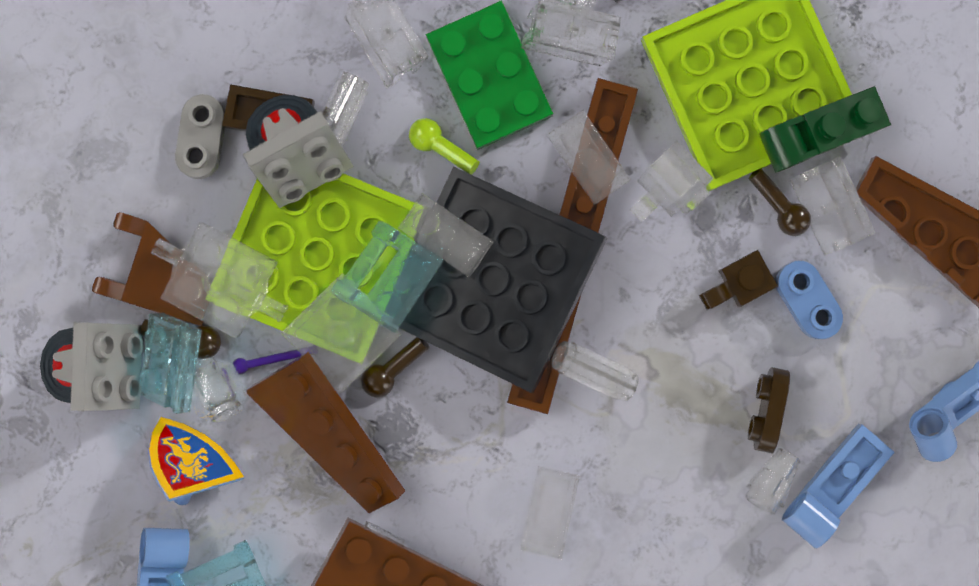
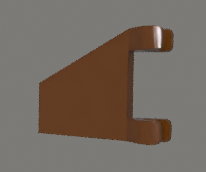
[92,212,212,326]

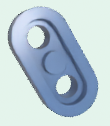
[776,261,843,339]

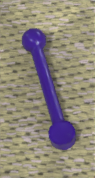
[232,345,319,374]

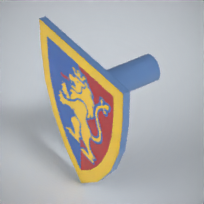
[148,417,244,505]

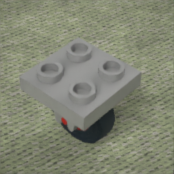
[243,95,354,208]
[40,322,143,411]

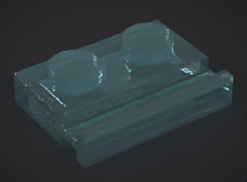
[140,313,201,414]

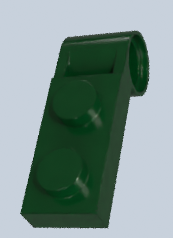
[759,86,892,173]

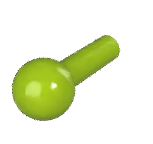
[409,118,479,175]

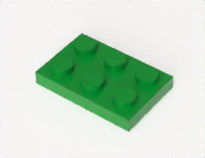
[425,0,553,150]

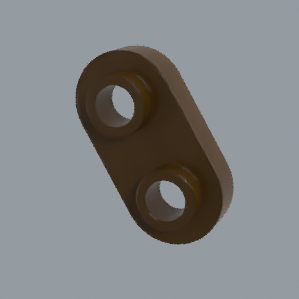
[748,367,790,454]

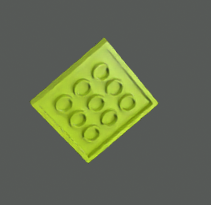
[641,0,852,192]
[206,173,428,364]

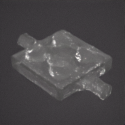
[151,222,288,338]

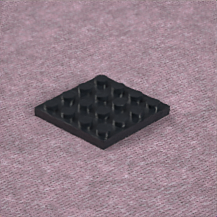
[381,166,608,393]

